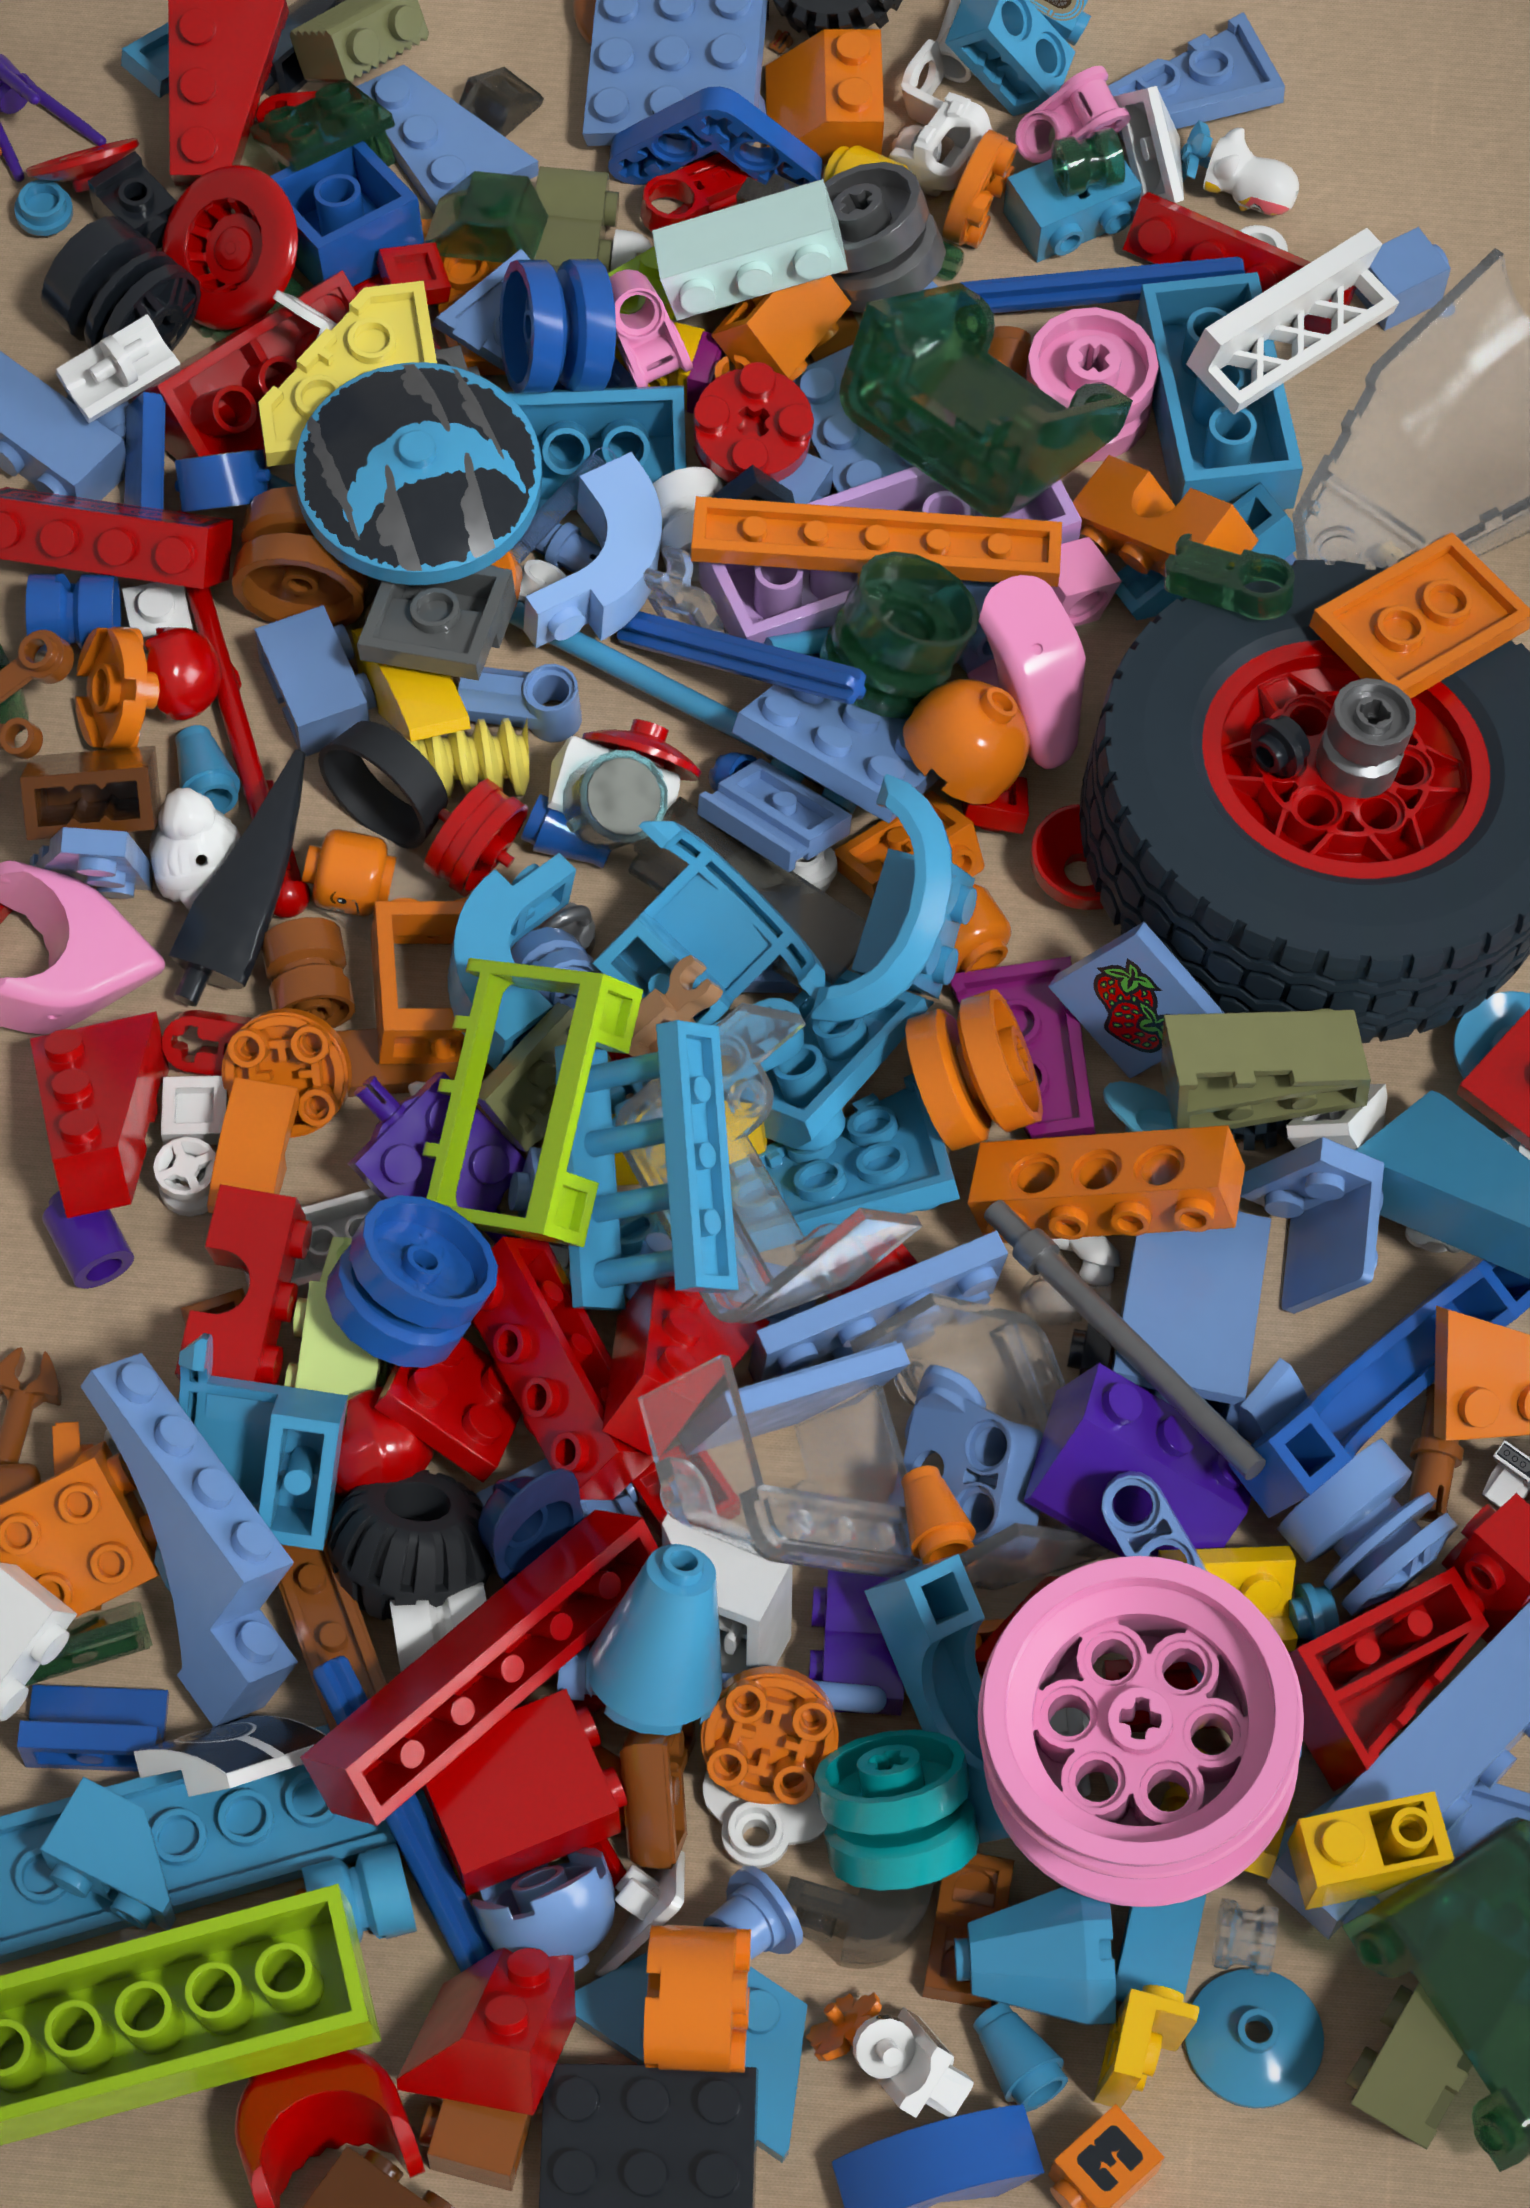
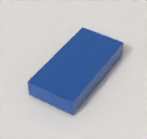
[124,392,166,509]

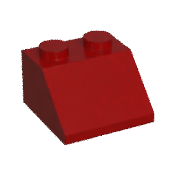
[397,1948,576,2116]

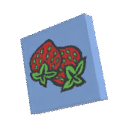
[1048,922,1224,1079]

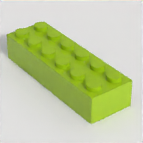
[0,1884,382,2146]

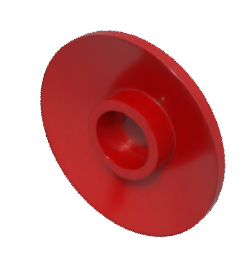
[26,138,139,193]
[582,719,701,781]

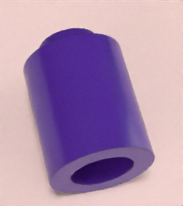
[42,1190,134,1289]

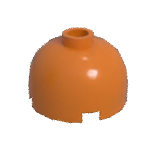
[902,679,1030,804]

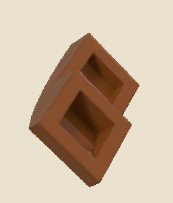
[922,1853,1015,2009]

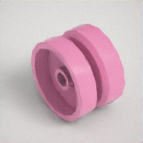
[1024,307,1159,463]

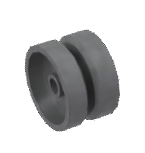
[825,162,946,313]

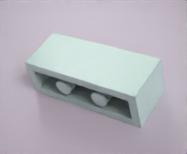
[652,179,848,321]

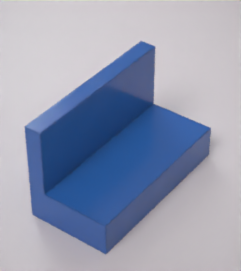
[17,1685,169,1772]

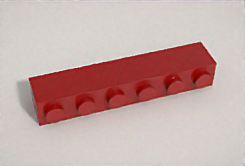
[300,1509,658,1826]

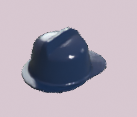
[478,1468,584,1585]

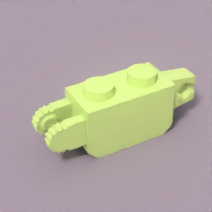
[284,1237,388,1426]

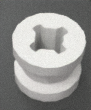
[153,1137,216,1217]

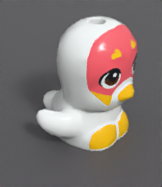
[1203,128,1299,216]

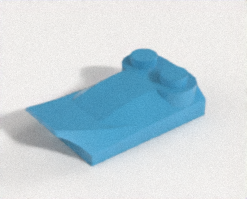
[724,963,934,1151]

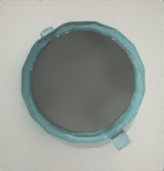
[563,750,668,850]

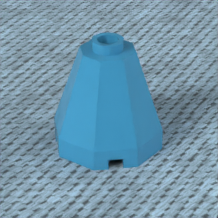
[954,1886,1116,2026]

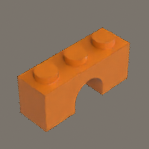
[1073,455,1259,592]

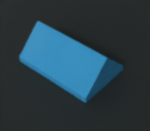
[505,385,686,512]

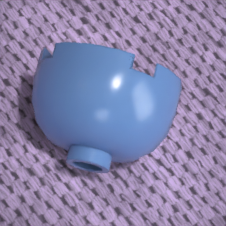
[472,1847,616,1972]

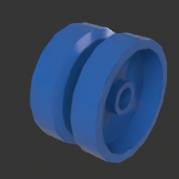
[499,259,616,394]
[325,1195,498,1368]

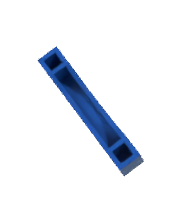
[1228,1257,1530,1518]

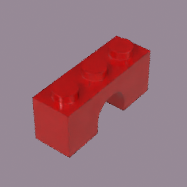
[175,1184,312,1385]

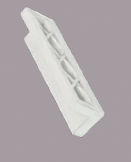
[1186,228,1399,415]

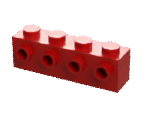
[471,1237,655,1500]

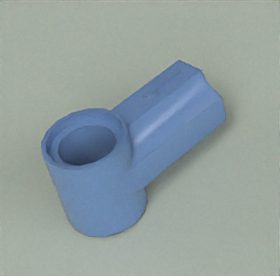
[458,664,582,742]

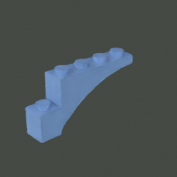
[80,1353,298,1727]

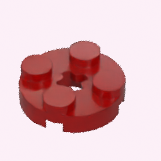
[693,362,814,482]

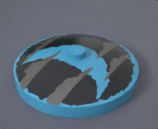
[295,362,542,585]

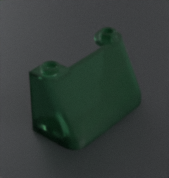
[839,282,1133,518]
[1342,1817,1530,2172]

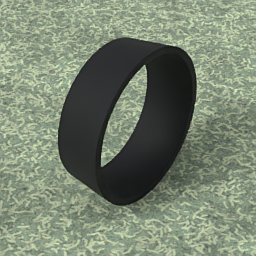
[318,721,448,849]

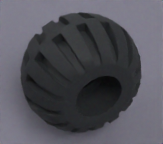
[327,1470,494,1621]

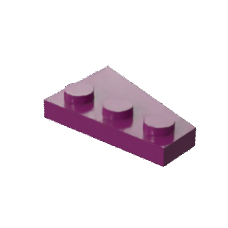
[948,956,1096,1139]

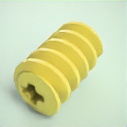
[404,718,530,798]

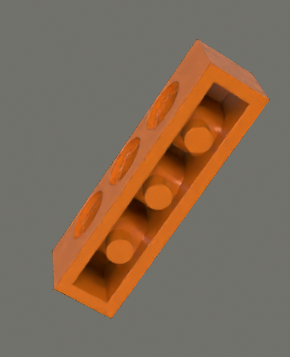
[968,1125,1245,1243]

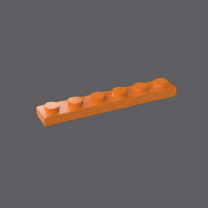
[691,496,1062,587]

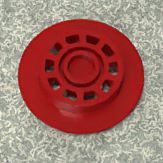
[162,165,298,330]

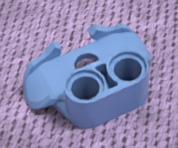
[887,1365,1043,1570]

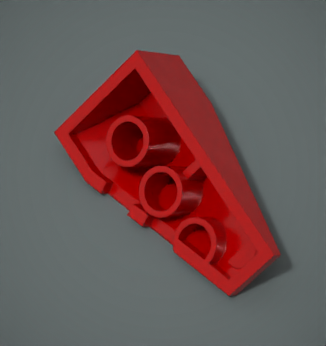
[133,270,357,461]

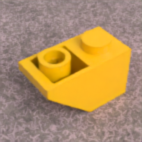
[1287,1791,1454,1910]

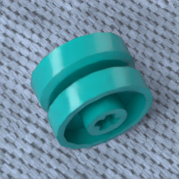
[814,1729,980,1891]

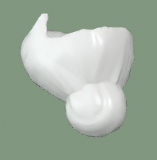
[149,788,241,911]

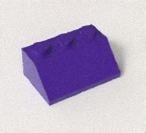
[1023,1363,1252,1557]

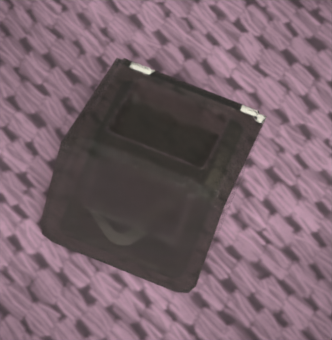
[459,67,544,137]

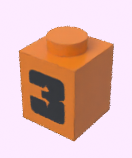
[1048,2104,1165,2208]

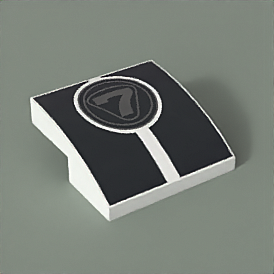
[134,1716,326,1797]

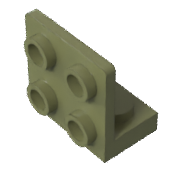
[476,1002,612,1152]

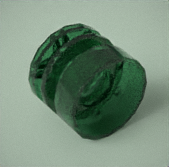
[819,551,979,719]

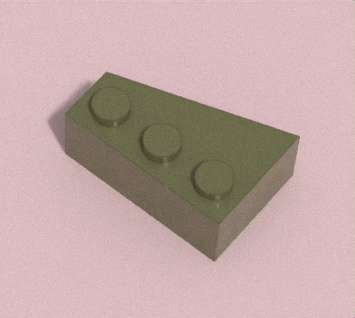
[1161,1009,1371,1129]
[1345,1918,1530,2150]

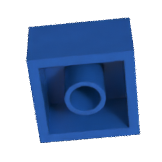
[270,133,424,287]

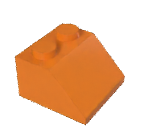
[765,29,884,165]

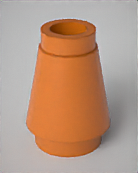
[901,1466,976,1564]

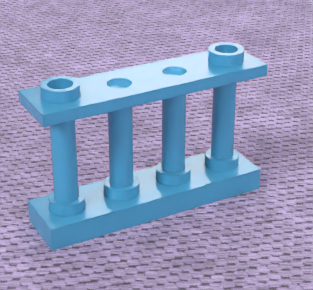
[555,1020,739,1311]

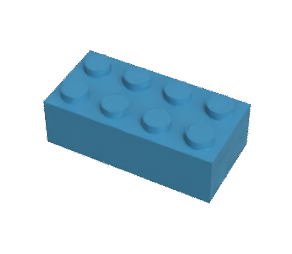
[1136,272,1303,510]

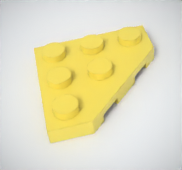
[258,281,437,467]

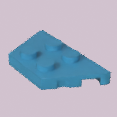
[575,1952,807,2163]

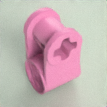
[1015,66,1131,163]
[609,269,694,387]

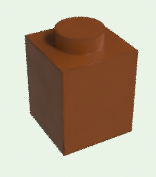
[419,2099,531,2191]

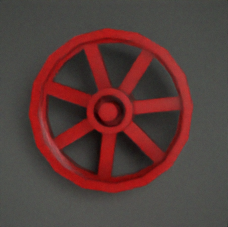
[423,778,529,897]

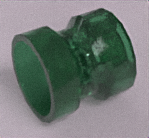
[1051,127,1125,197]

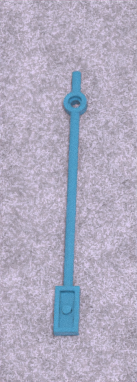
[268,474,857,814]

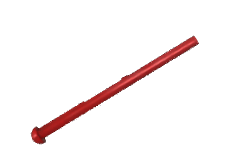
[176,510,310,918]

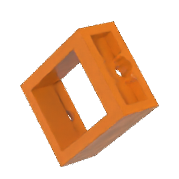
[370,898,468,1064]

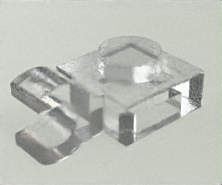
[643,545,729,634]

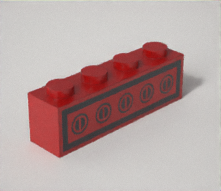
[0,487,233,589]

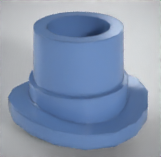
[703,1866,803,1961]

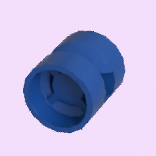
[25,574,121,653]

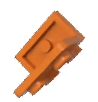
[0,1441,159,1618]

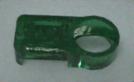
[1164,534,1295,620]

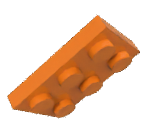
[1309,532,1530,699]

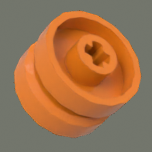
[905,989,1043,1151]

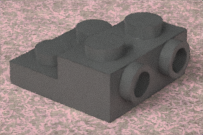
[357,565,517,681]

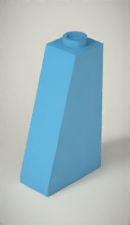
[1355,1090,1530,1279]

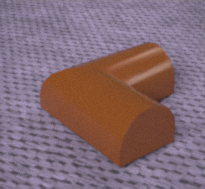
[619,1721,696,1869]

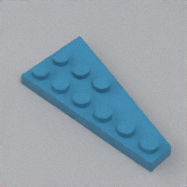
[619,1073,960,1292]

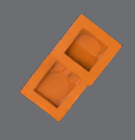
[207,1077,300,1213]

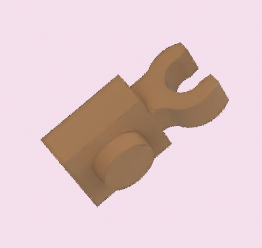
[629,955,723,1057]

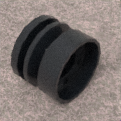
[41,216,201,351]

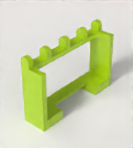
[422,958,643,1248]

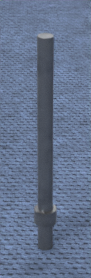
[984,1200,1266,1480]

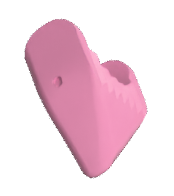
[967,575,1086,769]
[0,861,165,1035]

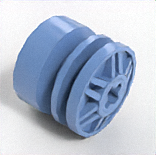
[1277,1438,1459,1616]

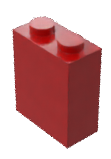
[422,1689,628,1896]

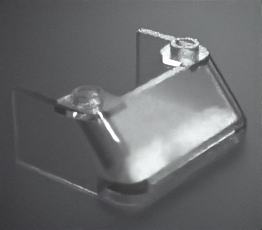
[615,1002,923,1324]
[850,1293,1110,1590]
[638,1355,923,1578]

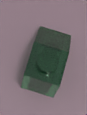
[424,171,549,263]

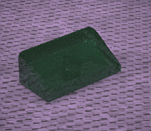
[25,1602,153,1686]

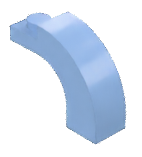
[523,452,662,648]

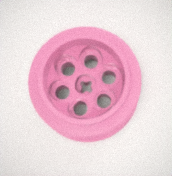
[978,1556,1304,1907]

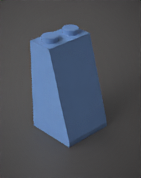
[1111,1211,1272,1431]

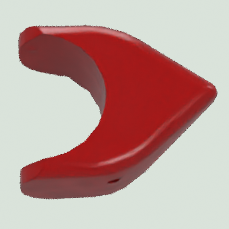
[234,2048,426,2208]

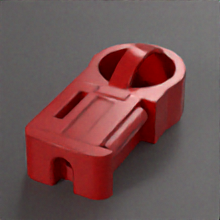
[640,153,757,232]

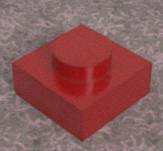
[377,242,451,305]
[962,777,1029,834]

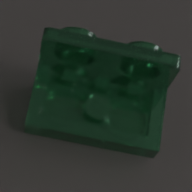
[250,82,396,173]

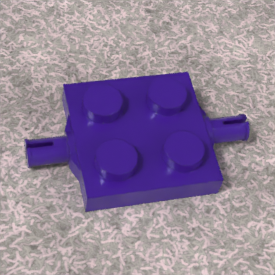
[347,1072,526,1244]

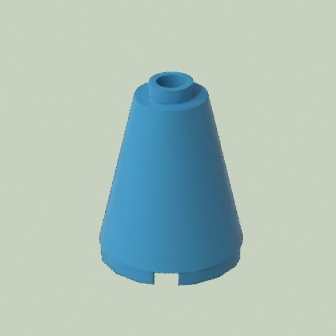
[585,1544,722,1736]

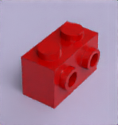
[1441,1493,1530,1644]

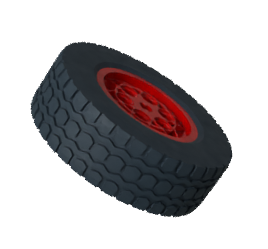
[1079,560,1530,1043]

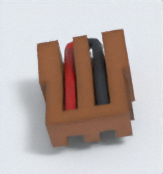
[769,29,793,55]

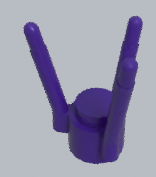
[0,54,106,182]

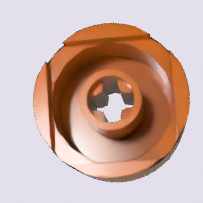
[643,1924,751,2073]

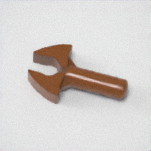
[0,1347,62,1464]

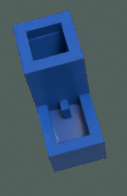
[831,2104,1045,2208]

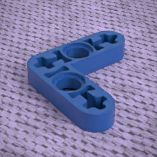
[608,86,824,194]

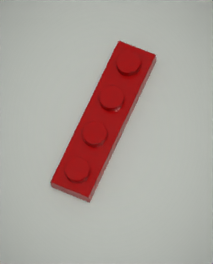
[1122,192,1357,335]

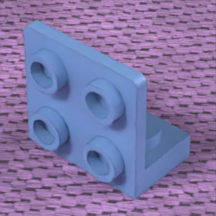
[1240,1137,1384,1314]

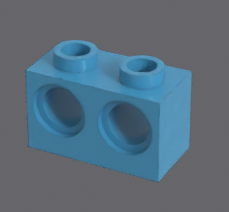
[945,0,1075,116]

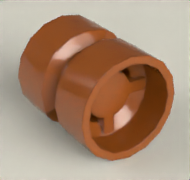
[262,917,356,1028]

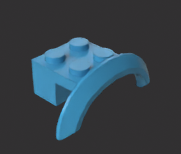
[811,774,977,1023]
[593,821,825,1025]
[154,1333,348,1592]

